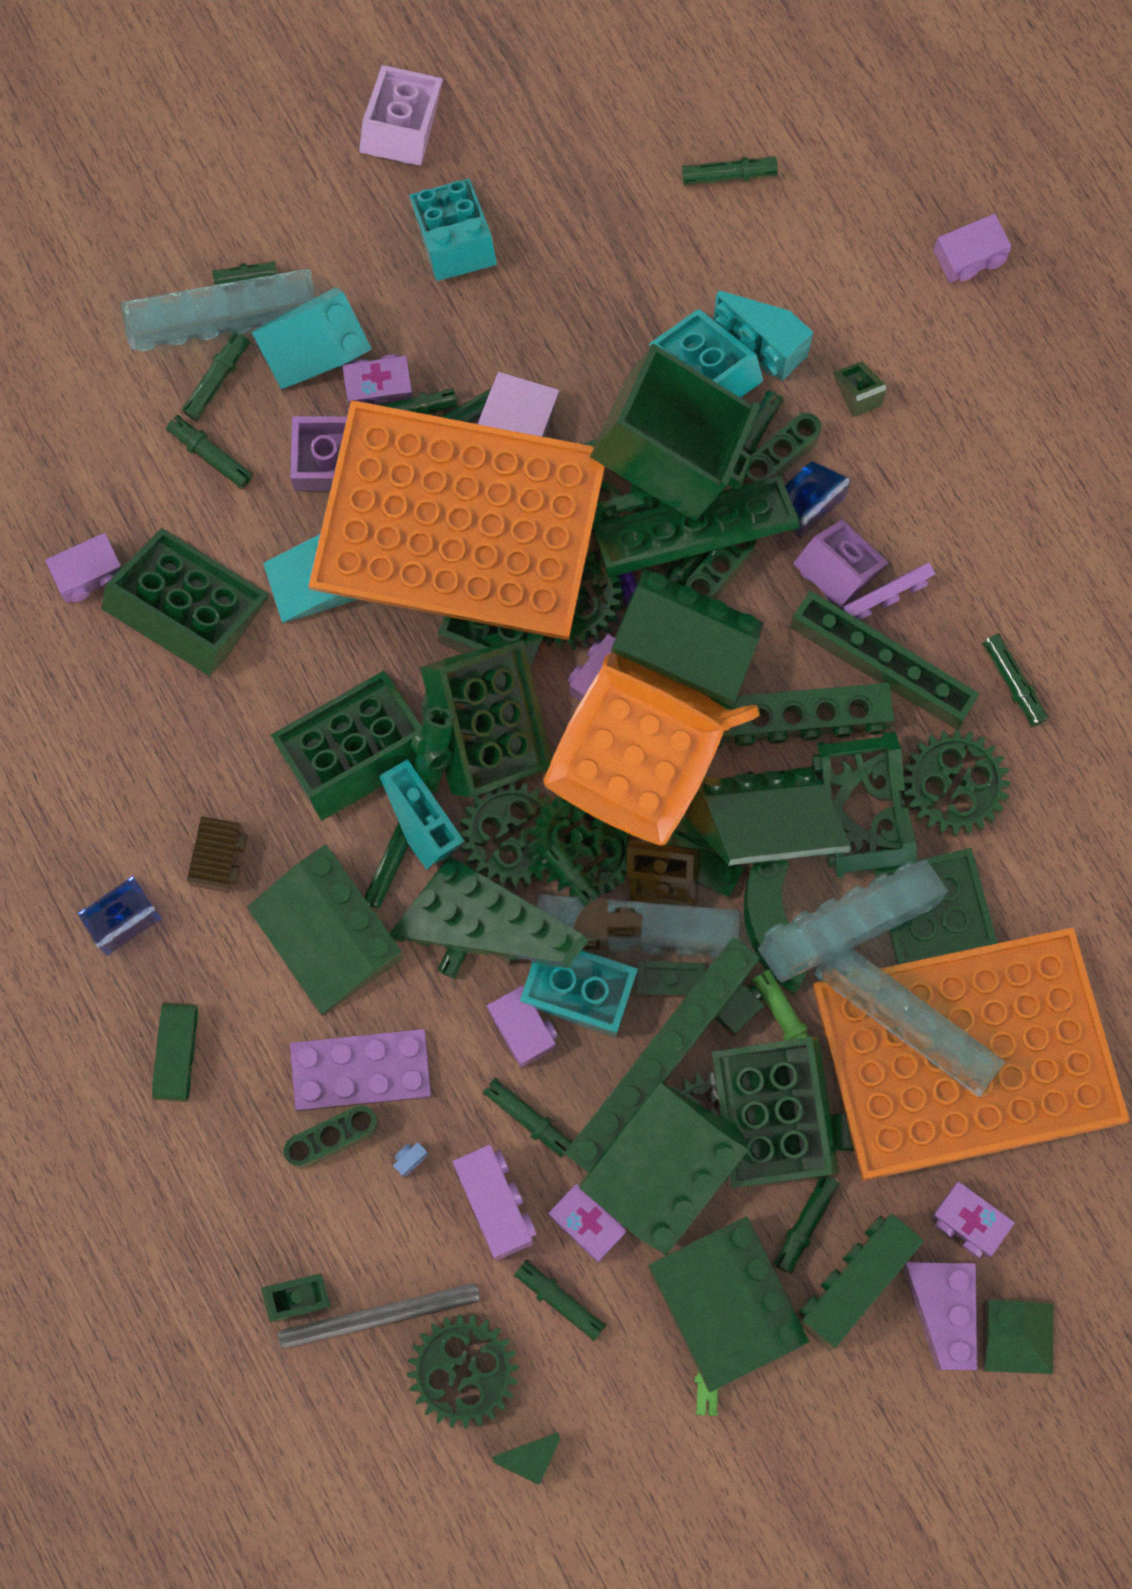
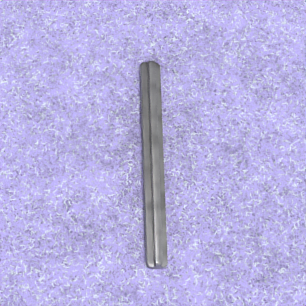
[278,1283,480,1349]

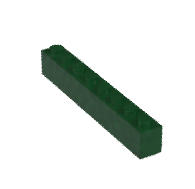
[564,937,762,1173]

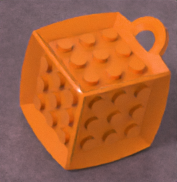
[543,652,760,846]

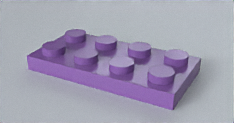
[290,1029,431,1112]

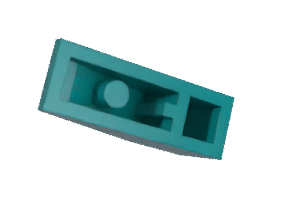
[380,759,464,870]

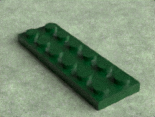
[593,476,799,577]

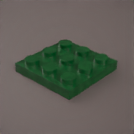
[873,848,997,965]

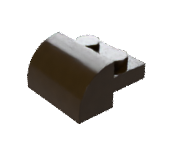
[627,841,701,909]
[573,899,643,951]

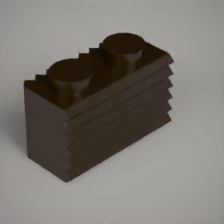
[187,816,247,893]

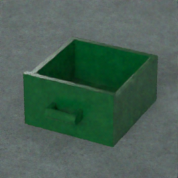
[589,344,760,521]

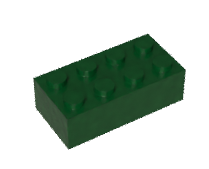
[798,1213,924,1350]

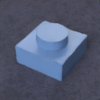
[393,1142,429,1178]

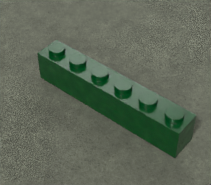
[790,590,980,729]

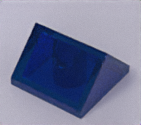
[785,461,851,539]
[78,876,162,956]

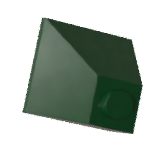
[983,1300,1053,1374]

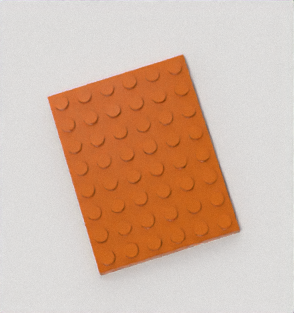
[308,400,605,640]
[812,927,1130,1181]

